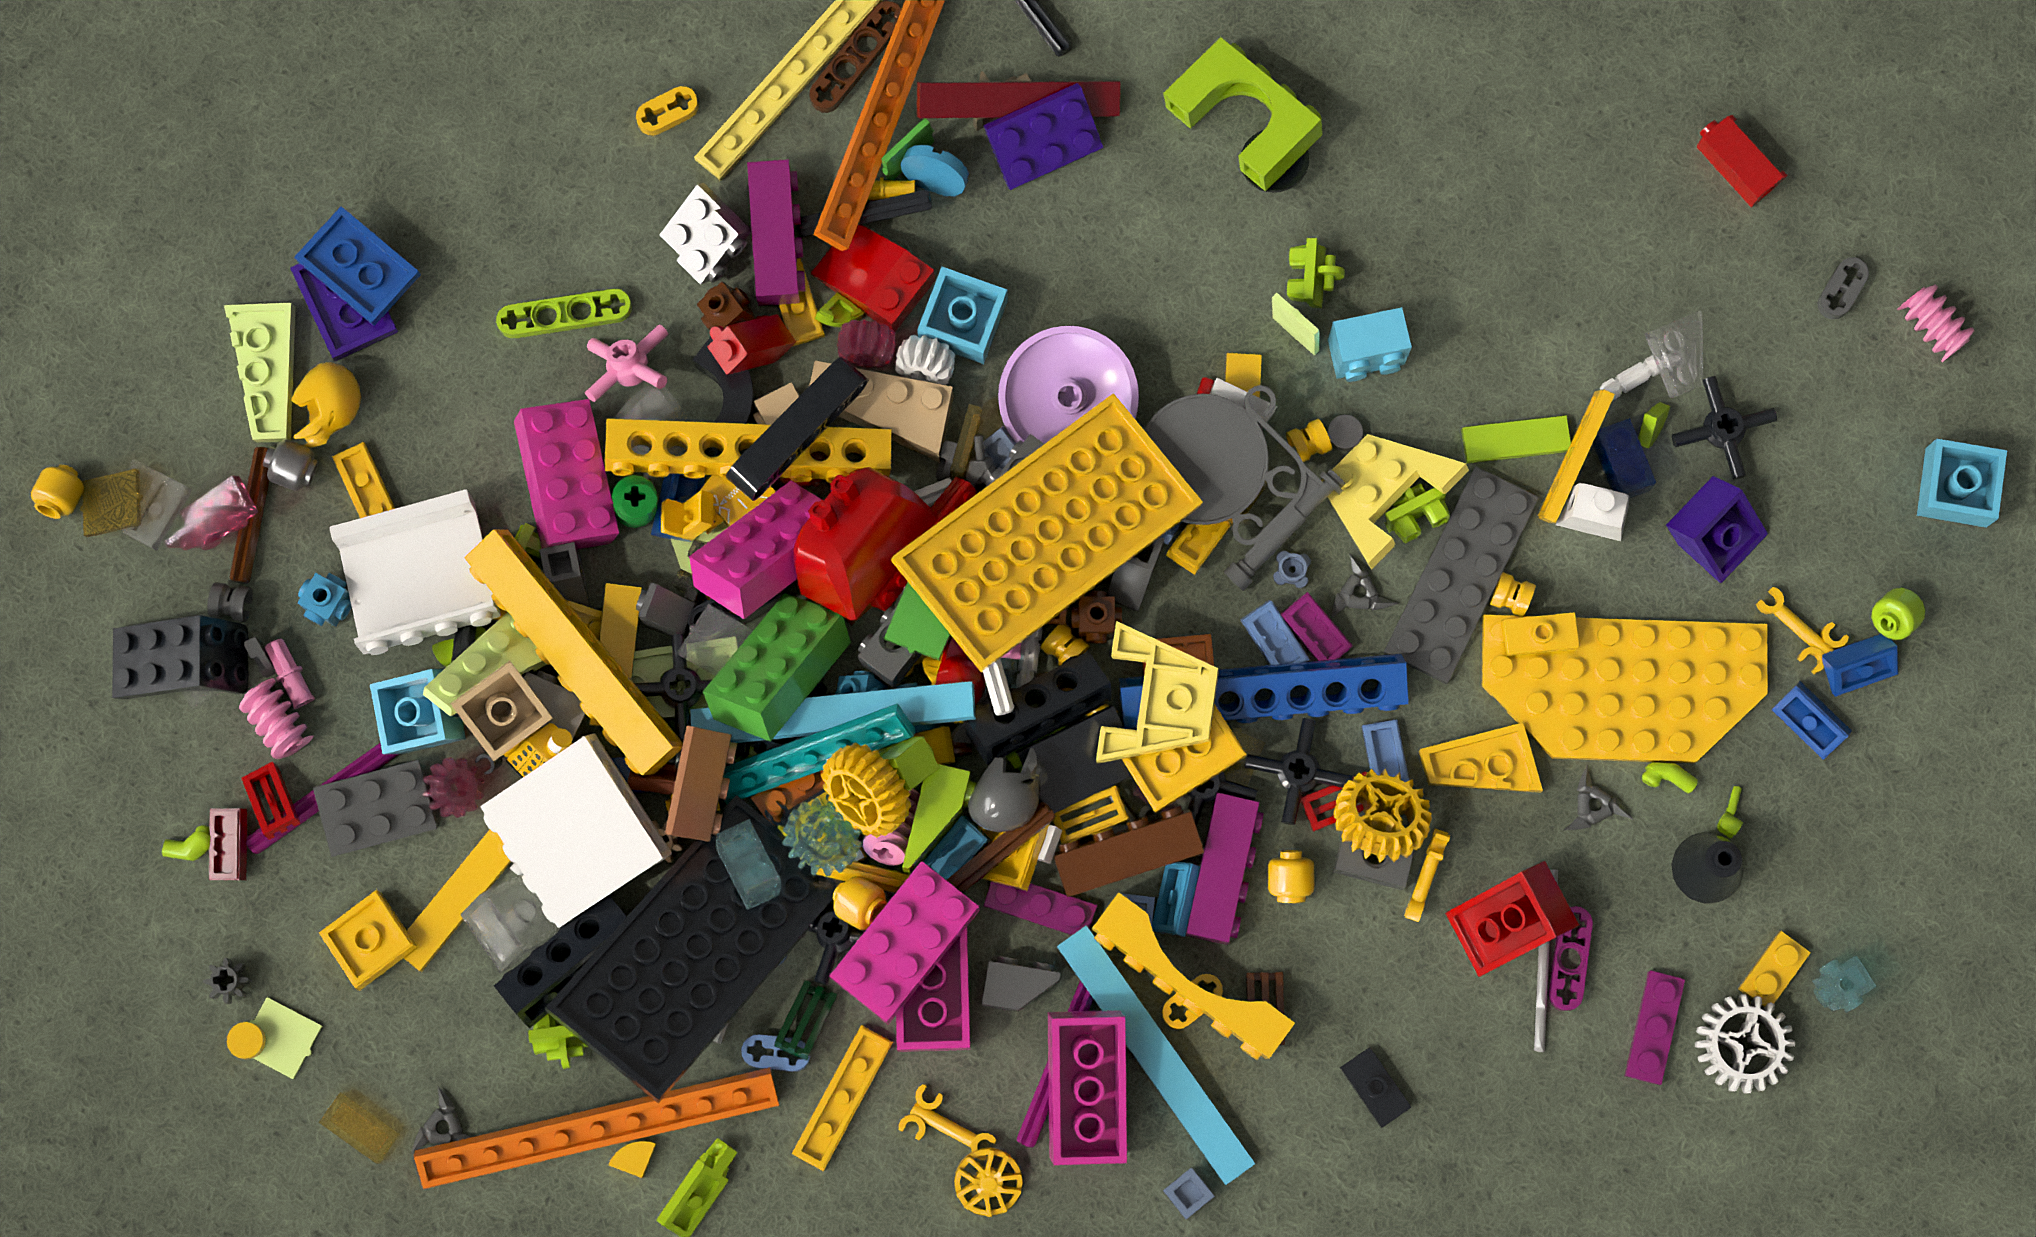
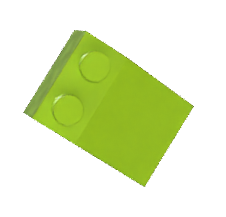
[902,764,976,875]

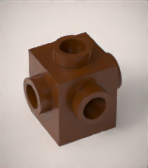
[697,281,757,330]
[1072,591,1122,644]

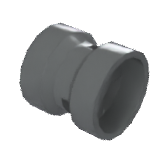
[207,582,253,622]

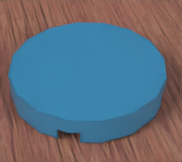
[900,145,969,196]

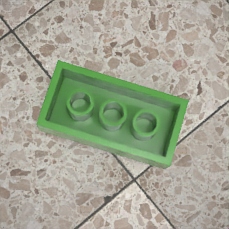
[703,593,851,742]

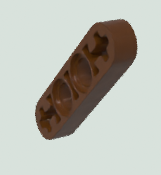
[809,1,902,113]

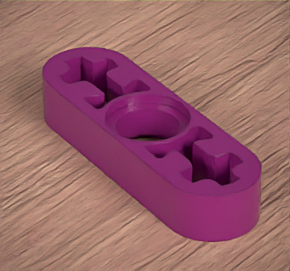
[1549,906,1593,1011]

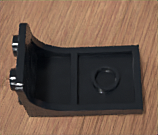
[112,615,249,699]

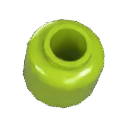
[1871,588,1926,640]

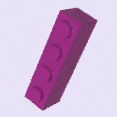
[747,159,806,306]
[1185,793,1264,945]

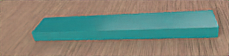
[724,703,915,804]

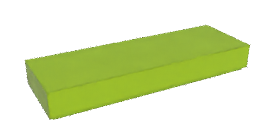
[1461,415,1571,464]

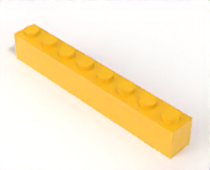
[464,529,683,776]

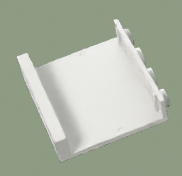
[329,489,501,655]
[480,733,672,928]

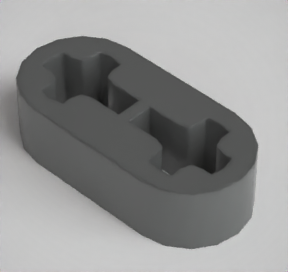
[1817,257,1869,319]

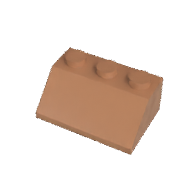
[665,726,737,842]

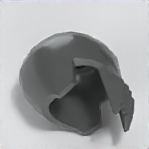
[968,748,1048,832]

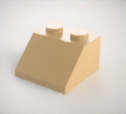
[450,660,552,761]

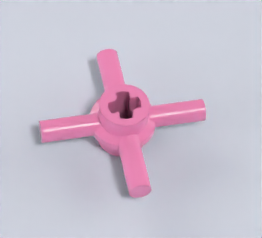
[585,325,668,402]

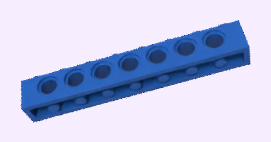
[1119,654,1409,730]

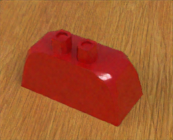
[793,467,938,620]

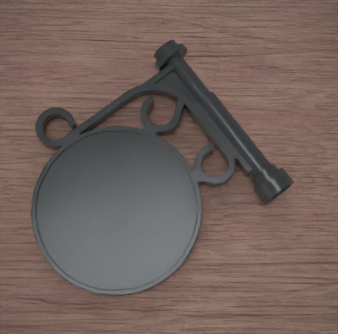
[1144,385,1346,591]

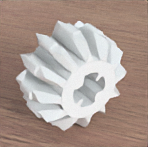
[895,335,955,385]

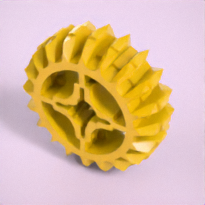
[821,743,912,838]
[1334,768,1432,863]

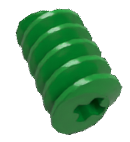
[612,475,658,528]

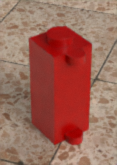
[1696,114,1788,208]
[707,314,797,375]

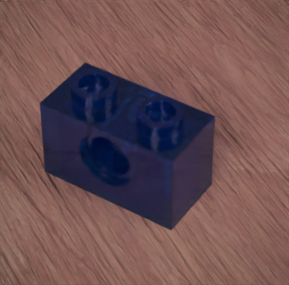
[1592,418,1656,499]

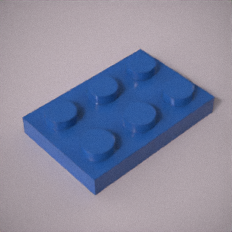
[294,206,421,326]

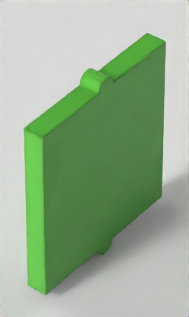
[881,118,935,180]
[884,582,950,661]

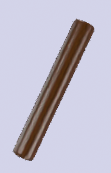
[229,447,269,584]
[946,802,1056,893]

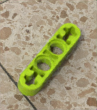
[496,289,632,338]

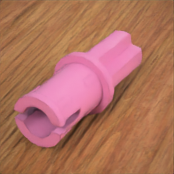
[265,639,315,709]

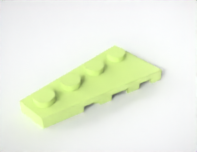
[224,303,296,443]
[423,612,547,716]

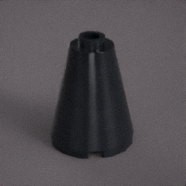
[1671,832,1743,904]

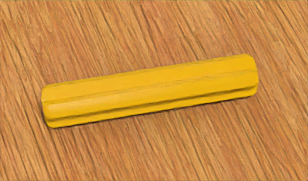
[815,854,910,893]

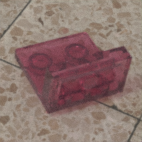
[164,476,258,551]

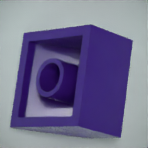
[1666,476,1768,583]

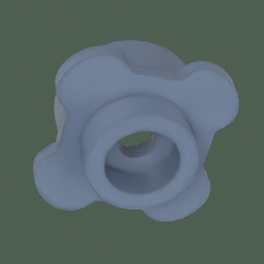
[1273,551,1311,588]

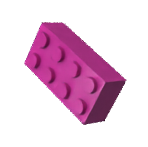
[514,399,619,549]
[689,481,822,619]
[829,861,980,1025]
[896,927,971,1052]
[1048,1010,1127,1165]

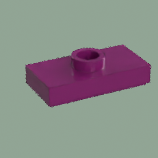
[1281,592,1353,661]

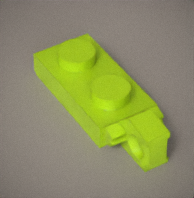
[656,1138,738,1237]

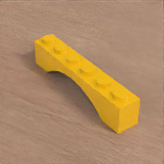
[1092,892,1295,1061]

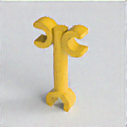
[1756,587,1849,674]
[1404,828,1450,922]
[898,1084,996,1161]

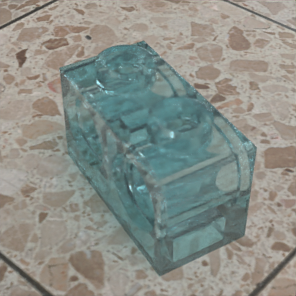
[716,820,781,910]

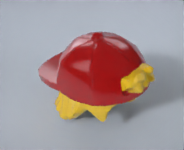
[922,637,985,723]

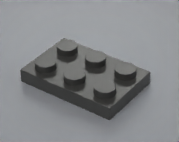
[313,759,437,857]

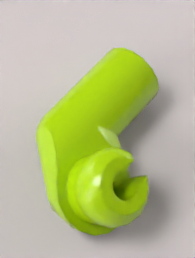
[1642,762,1698,794]

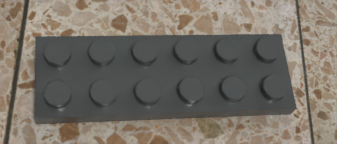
[1383,466,1539,685]

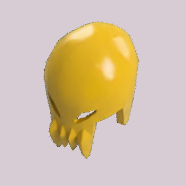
[291,362,361,448]

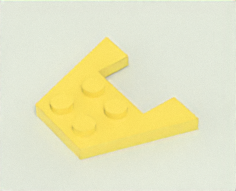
[1321,434,1469,570]
[1096,621,1219,764]

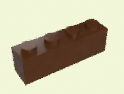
[1054,805,1204,897]

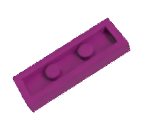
[983,881,1097,936]
[1624,970,1685,1086]

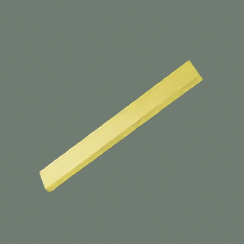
[694,0,883,181]

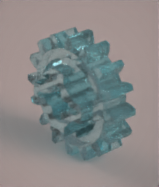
[783,798,862,876]

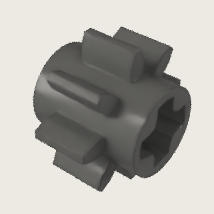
[203,958,252,1004]

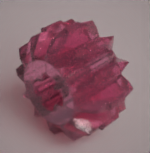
[837,319,896,368]
[422,757,485,818]

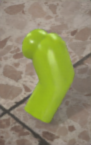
[162,825,210,861]

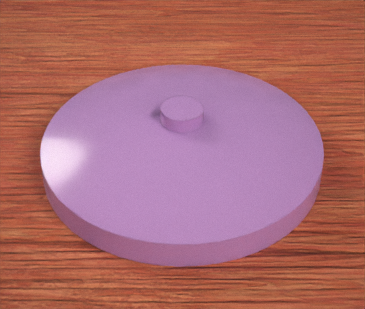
[998,326,1139,444]

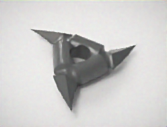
[1331,553,1399,619]
[1564,764,1633,830]
[411,1086,471,1154]

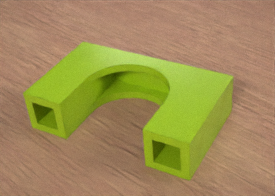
[1163,37,1323,191]

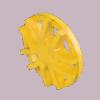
[954,1148,1023,1217]

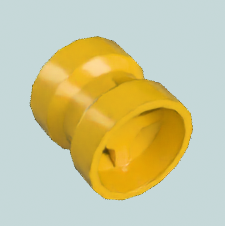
[1286,419,1332,463]
[1490,572,1536,617]
[1040,624,1090,666]

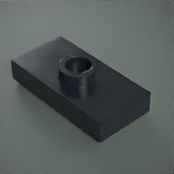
[1340,1047,1412,1128]

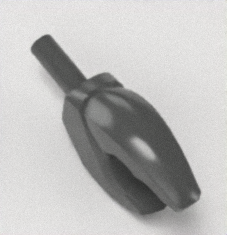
[965,434,997,493]

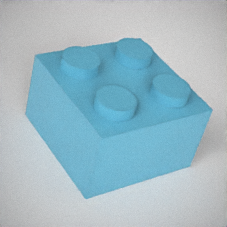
[917,267,1008,364]
[1327,307,1412,382]
[1917,439,2007,528]
[370,669,466,754]

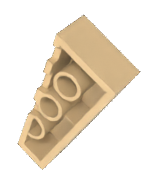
[810,361,954,463]

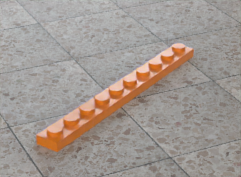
[813,0,945,251]
[414,1068,779,1189]

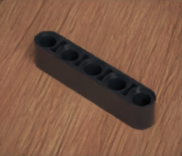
[726,356,869,501]

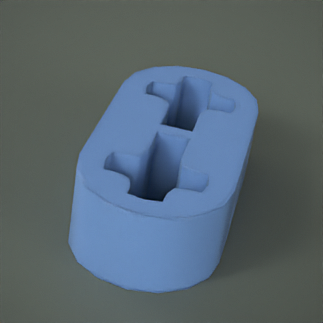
[741,1035,810,1072]

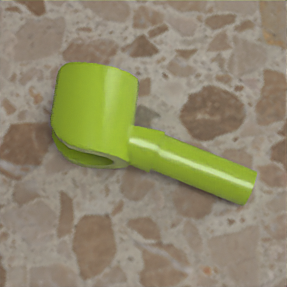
[1717,786,1743,839]

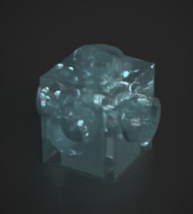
[1812,955,1877,1013]

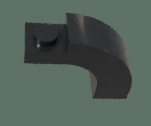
[693,336,755,457]

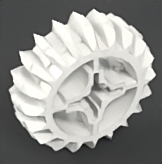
[1695,994,1795,1093]

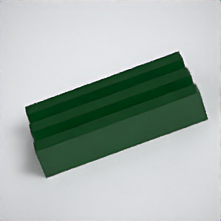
[774,980,838,1061]

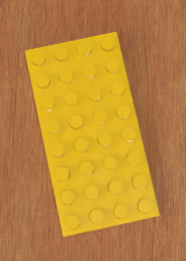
[891,393,1203,673]

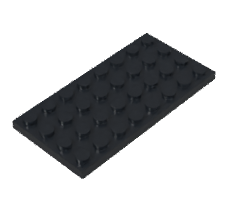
[546,795,845,1103]

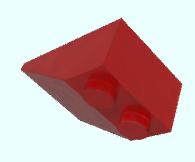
[811,225,935,334]
[1445,861,1579,977]

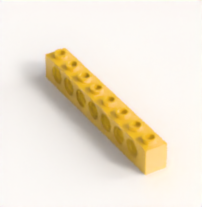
[605,419,891,483]

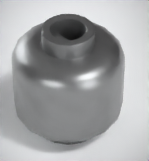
[263,439,319,491]

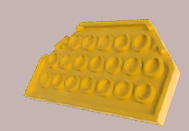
[1482,615,1768,763]

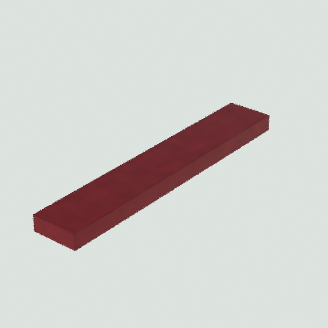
[917,80,1121,118]

